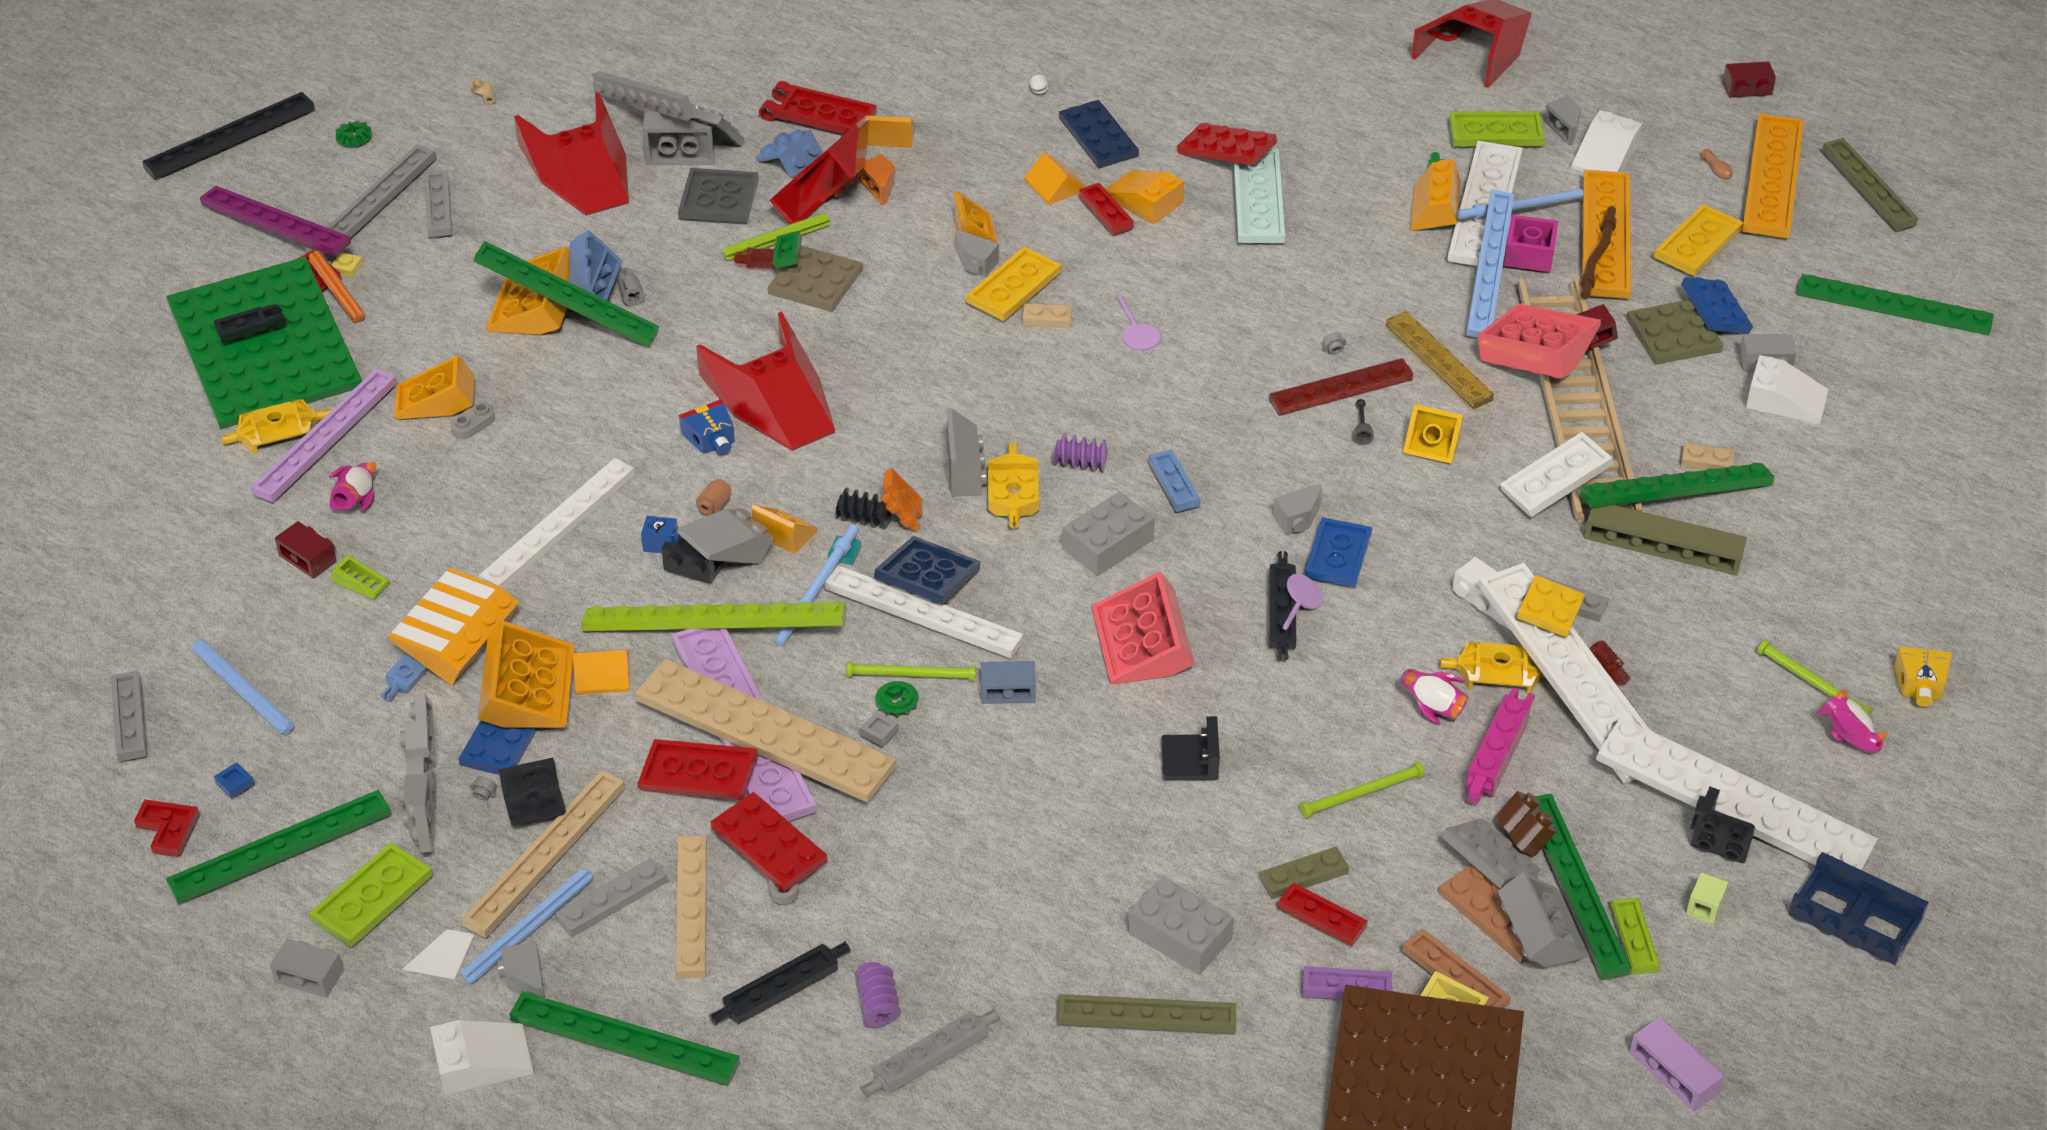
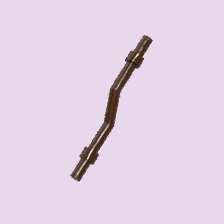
[1581,206,1617,299]

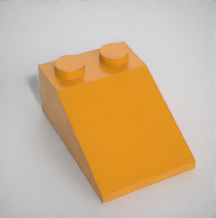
[1106,170,1184,224]
[394,355,474,419]

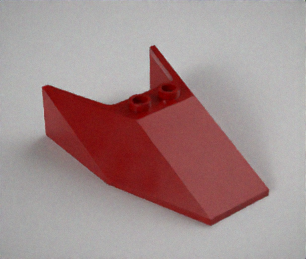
[1412,0,1532,88]
[514,92,629,216]
[769,116,869,224]
[696,312,835,451]

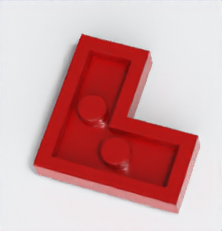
[134,799,199,857]

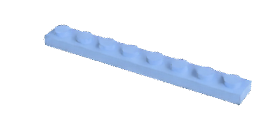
[1466,189,1514,338]

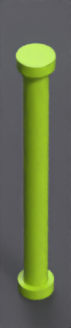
[1757,639,1873,717]
[847,661,976,682]
[1299,762,1425,819]

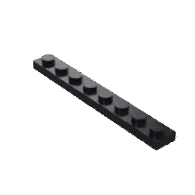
[142,92,315,179]

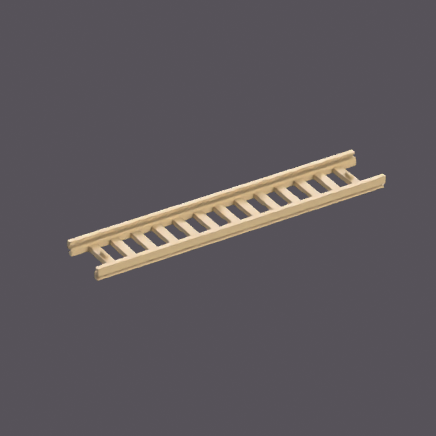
[1517,276,1643,523]

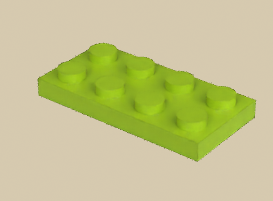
[1449,111,1545,147]
[309,842,433,948]

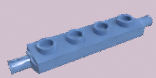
[381,653,429,702]

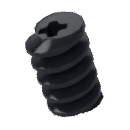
[836,487,892,528]

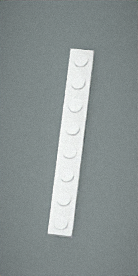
[479,458,635,590]
[825,566,1023,658]

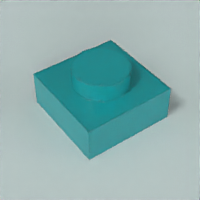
[828,536,861,565]

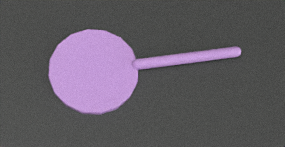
[1118,295,1161,351]
[1283,574,1323,630]

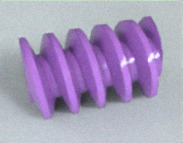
[1054,433,1108,472]
[856,962,901,1028]

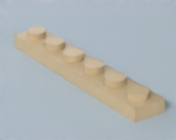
[676,835,707,979]

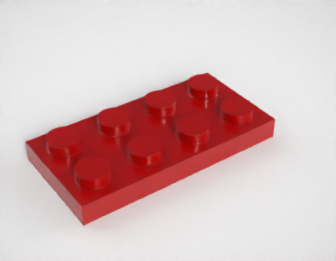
[1177,123,1277,166]
[637,739,759,800]
[710,791,828,893]

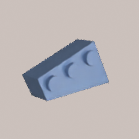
[569,230,622,318]

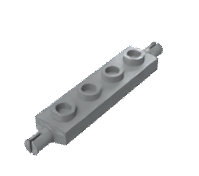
[861,1008,1000,1098]

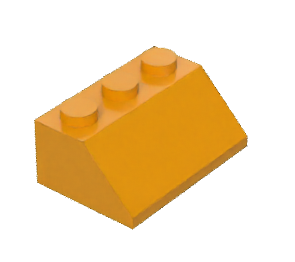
[1410,159,1461,231]

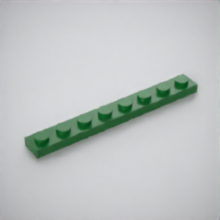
[473,241,659,347]
[1797,274,1994,336]
[1579,463,1775,508]
[166,789,391,904]
[1535,793,1631,980]
[509,991,740,1086]

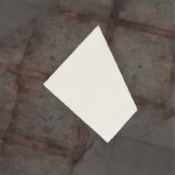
[402,929,474,980]

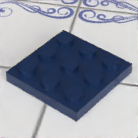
[874,536,981,605]

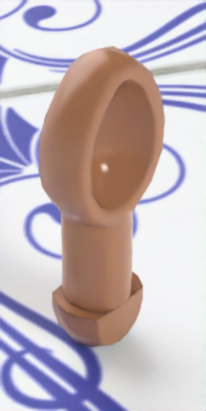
[1701,149,1733,179]

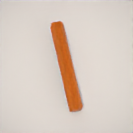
[309,250,364,323]

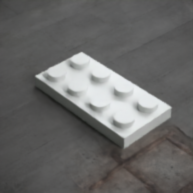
[1500,432,1614,517]

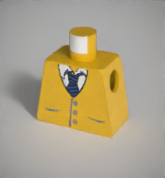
[1894,646,1952,707]

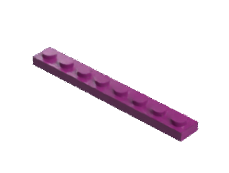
[200,186,351,256]

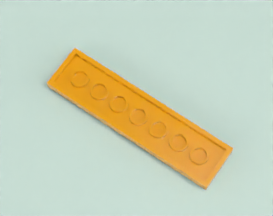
[1742,113,1804,239]
[1582,169,1631,299]

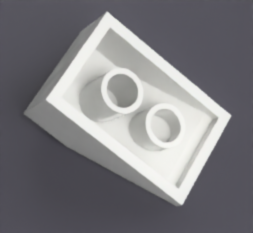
[1571,110,1643,172]
[1746,355,1829,424]
[430,1020,534,1095]

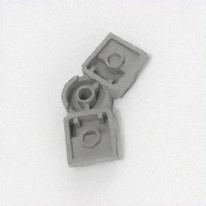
[399,693,437,853]

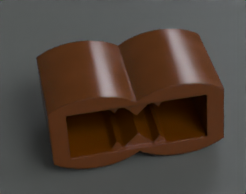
[1496,791,1556,856]

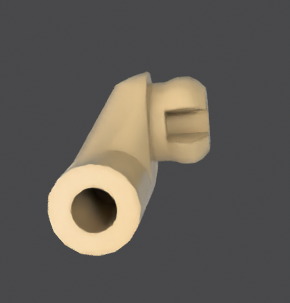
[470,78,495,105]

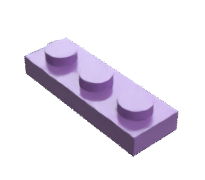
[1303,966,1392,999]

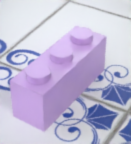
[1630,1017,1724,1112]

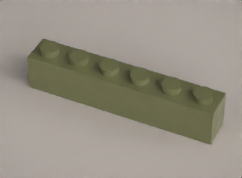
[1584,505,1747,576]

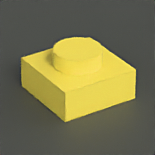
[332,253,363,278]

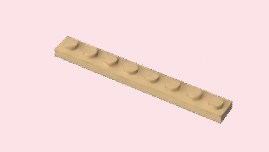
[462,770,625,938]

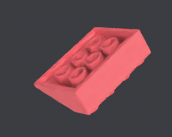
[1478,303,1601,378]
[1091,571,1195,684]

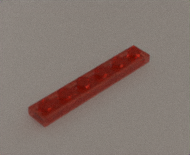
[1269,358,1413,416]

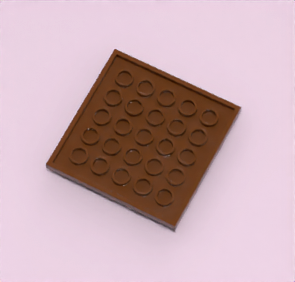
[1324,984,1524,1130]

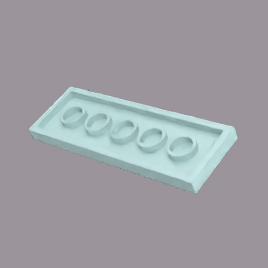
[1233,149,1285,244]

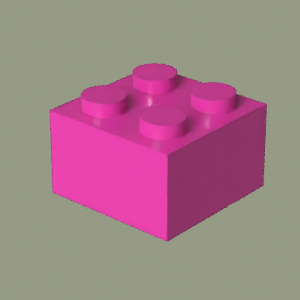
[1504,215,1559,272]

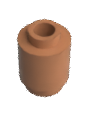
[696,479,731,515]

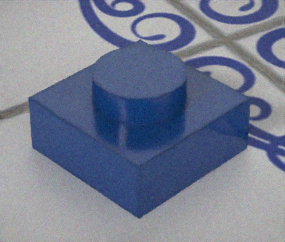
[214,762,254,799]

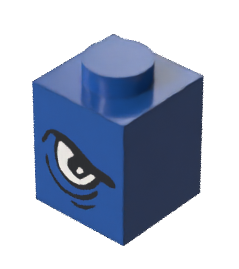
[641,516,682,554]

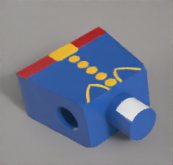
[679,399,735,455]

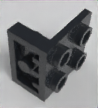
[1161,716,1220,780]

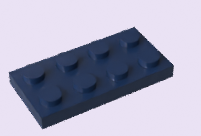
[1059,100,1139,169]

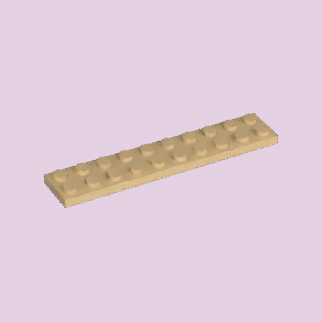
[635,659,896,803]

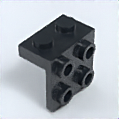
[661,537,725,583]
[498,757,566,825]
[1690,786,1755,863]

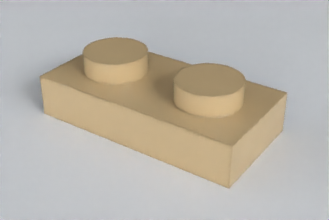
[1023,303,1072,328]
[1681,443,1735,470]

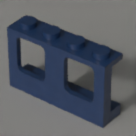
[1788,852,1929,966]

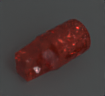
[734,247,776,270]
[1589,640,1631,685]

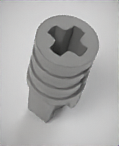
[617,267,645,306]

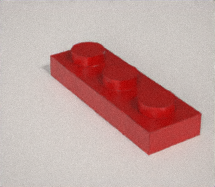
[1079,182,1134,235]
[1278,882,1368,946]

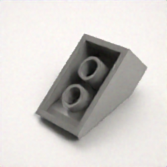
[643,112,715,165]
[677,508,774,564]

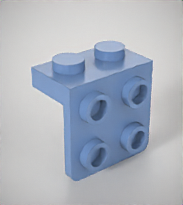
[756,129,823,177]

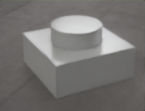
[860,711,899,747]

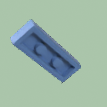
[1149,449,1200,512]

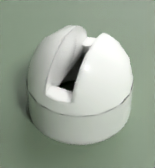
[1030,75,1048,94]

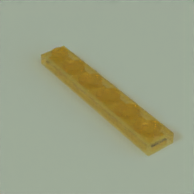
[1386,311,1494,409]

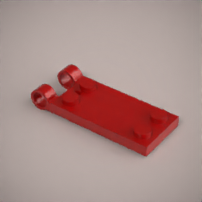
[759,81,877,134]

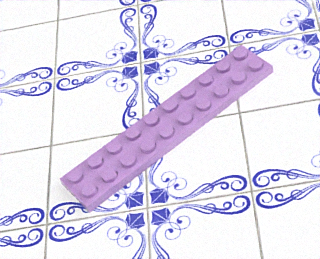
[671,628,817,821]

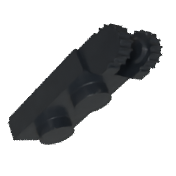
[213,304,287,343]

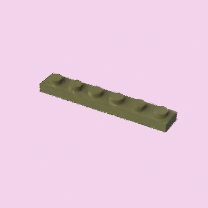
[1822,138,1918,231]
[1058,994,1236,1034]

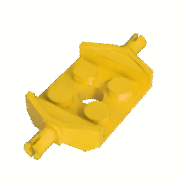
[221,399,331,454]
[988,442,1040,528]
[1440,641,1545,694]

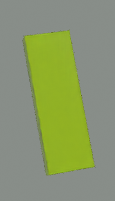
[1609,898,1660,975]

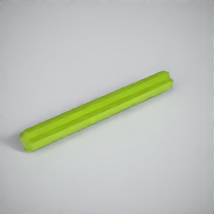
[722,213,830,261]

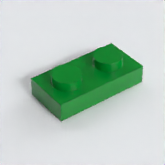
[772,231,802,269]

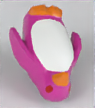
[329,462,377,512]
[1401,669,1469,725]
[1817,689,1888,753]

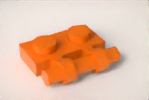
[882,468,922,532]

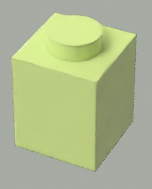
[1686,872,1729,924]

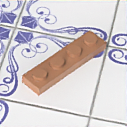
[1402,929,1511,1008]

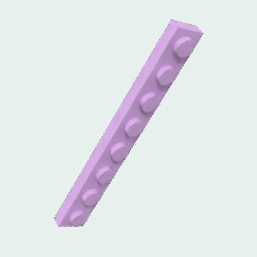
[251,368,397,503]

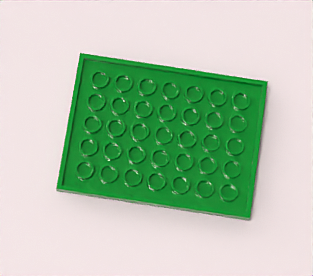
[166,257,362,430]

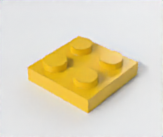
[1517,575,1585,638]

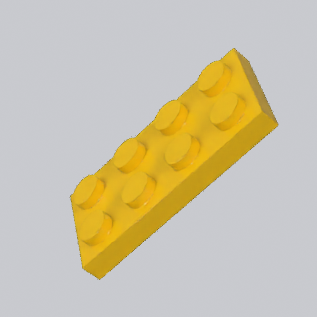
[1654,204,1744,276]
[966,246,1062,321]

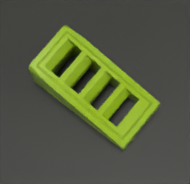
[331,554,390,600]

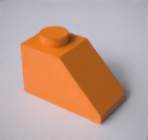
[859,154,896,206]

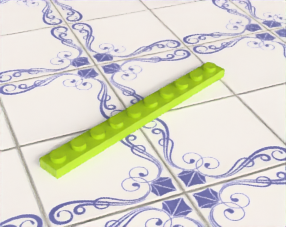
[581,601,847,631]

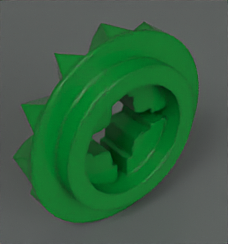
[335,120,372,147]
[875,681,919,718]

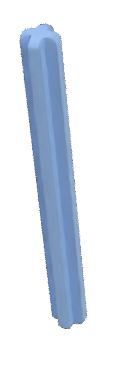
[192,639,294,735]
[461,868,593,984]

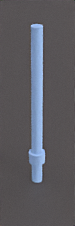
[1456,189,1584,219]
[774,525,859,646]

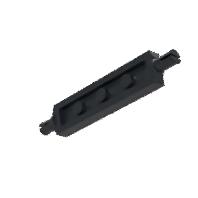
[1269,551,1296,661]
[709,941,851,1025]

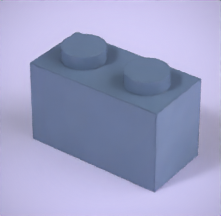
[981,661,1036,704]

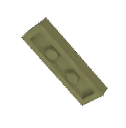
[1259,846,1349,899]

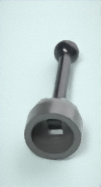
[1354,399,1374,445]

